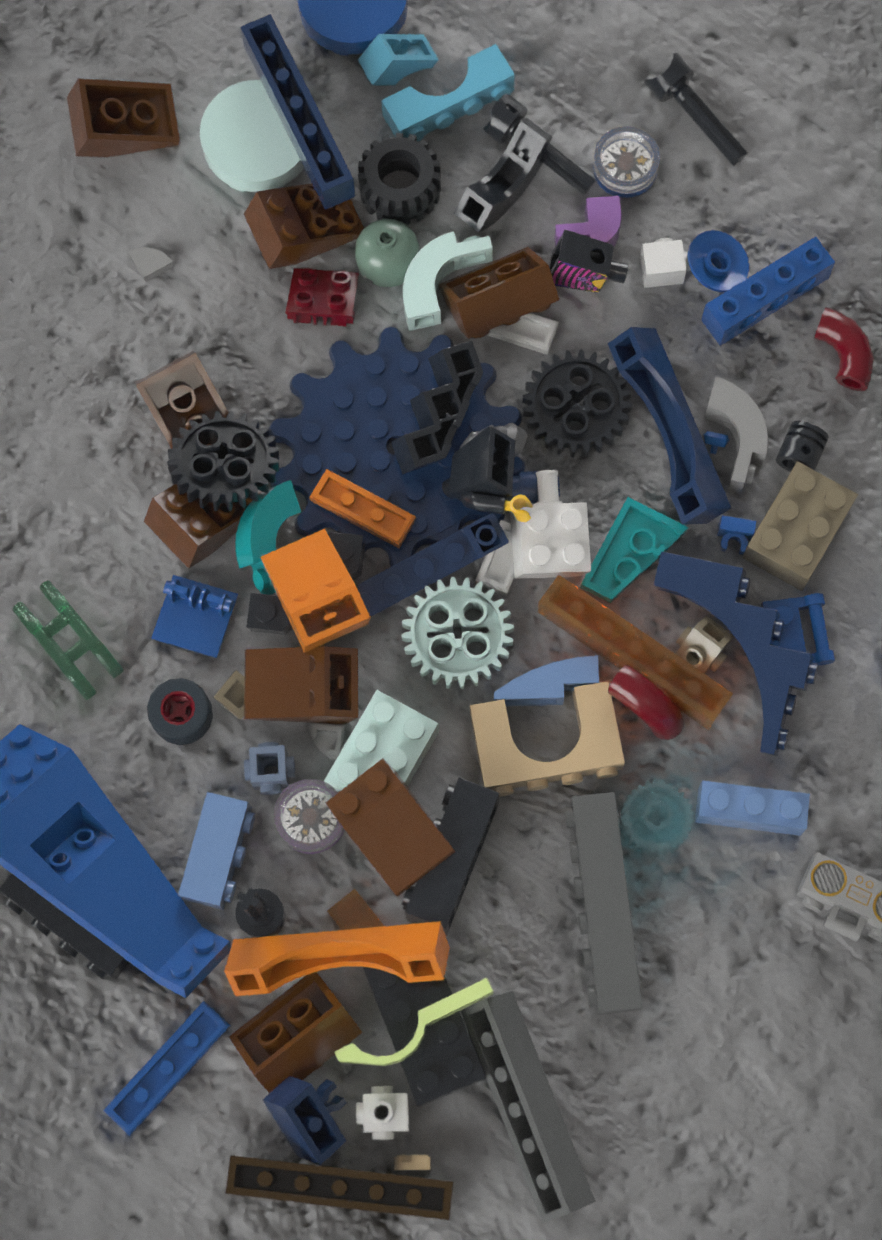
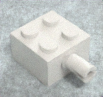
[510,470,591,579]

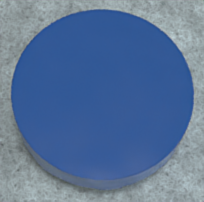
[298,0,408,56]

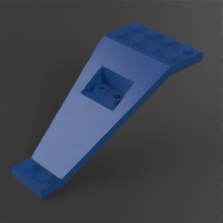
[0,724,231,998]

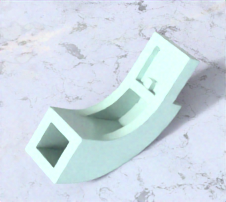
[403,231,493,331]

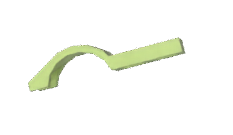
[335,978,493,1066]

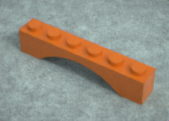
[224,921,450,996]

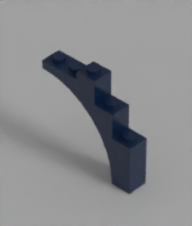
[654,551,818,756]

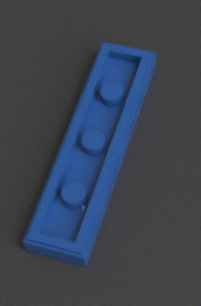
[103,1001,231,1136]

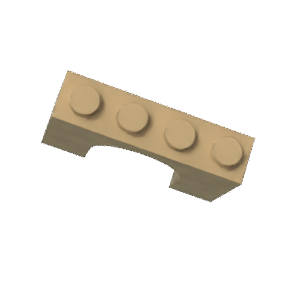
[470,681,625,797]

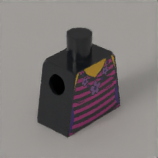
[549,229,629,293]

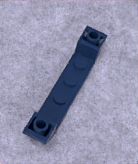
[356,513,510,617]

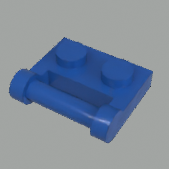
[761,593,835,666]

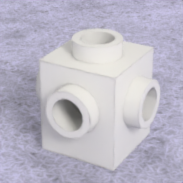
[356,1086,409,1140]

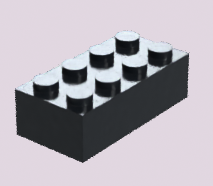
[401,777,499,936]
[363,967,486,1107]

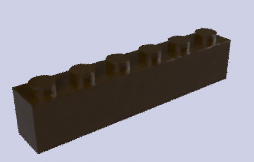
[225,1155,454,1220]

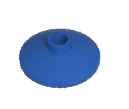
[687,230,749,292]

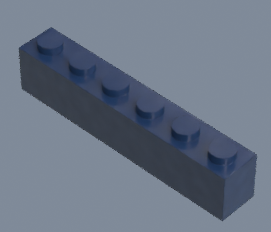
[240,14,356,210]

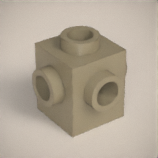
[673,615,734,679]

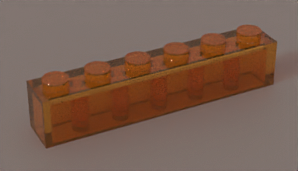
[537,574,733,730]

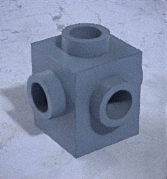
[244,742,295,795]

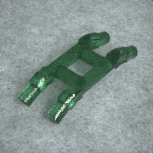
[13,581,124,700]

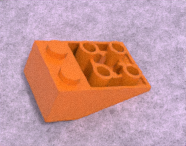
[260,529,370,653]

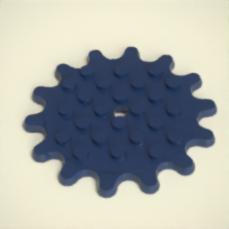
[269,327,525,567]

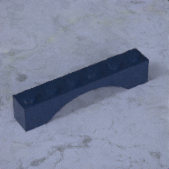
[608,327,732,525]

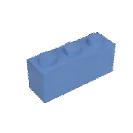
[695,780,810,836]
[178,792,255,910]

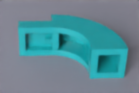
[235,480,301,595]

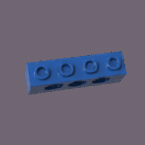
[701,236,835,346]

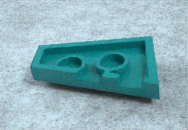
[580,497,689,603]

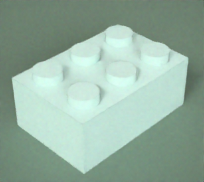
[324,690,439,793]

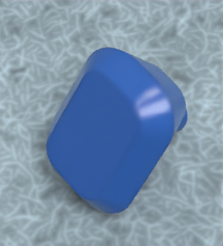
[703,431,730,454]

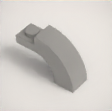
[704,377,768,494]

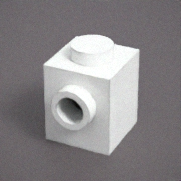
[640,238,691,288]

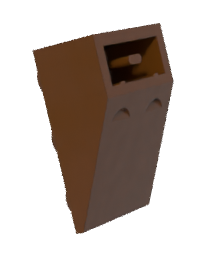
[244,183,364,269]
[144,472,262,568]
[244,646,358,724]

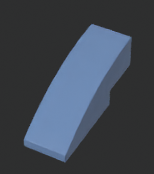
[493,655,599,707]

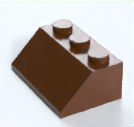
[438,247,560,339]
[229,972,363,1093]

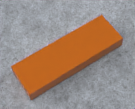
[309,469,416,548]

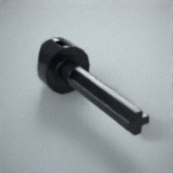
[645,53,748,166]
[484,94,596,195]
[235,888,286,938]

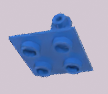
[151,575,238,658]

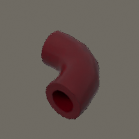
[814,307,874,391]
[608,665,684,740]

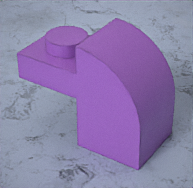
[554,196,621,246]

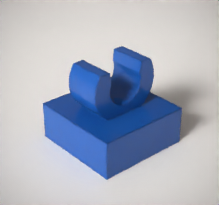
[717,515,756,555]

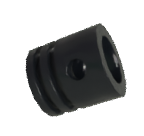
[776,421,829,472]

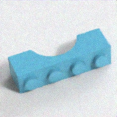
[381,44,515,142]

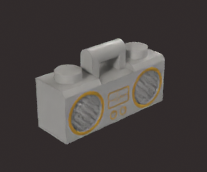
[795,852,882,942]

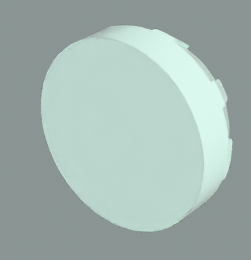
[200,80,304,192]

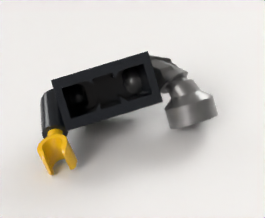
[442,423,533,522]

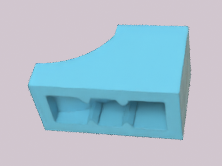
[358,34,439,86]

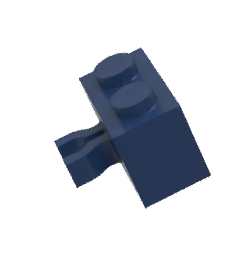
[262,1076,347,1165]

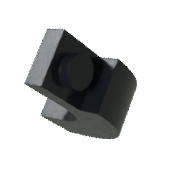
[454,118,553,232]

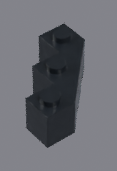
[391,340,483,475]
[246,532,366,635]

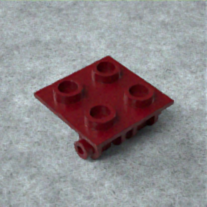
[285,268,359,327]

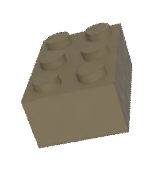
[742,461,858,591]

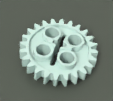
[401,577,514,689]

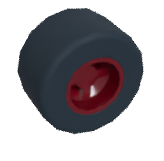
[147,678,213,745]

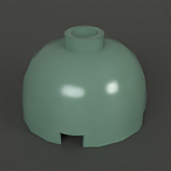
[355,219,420,287]

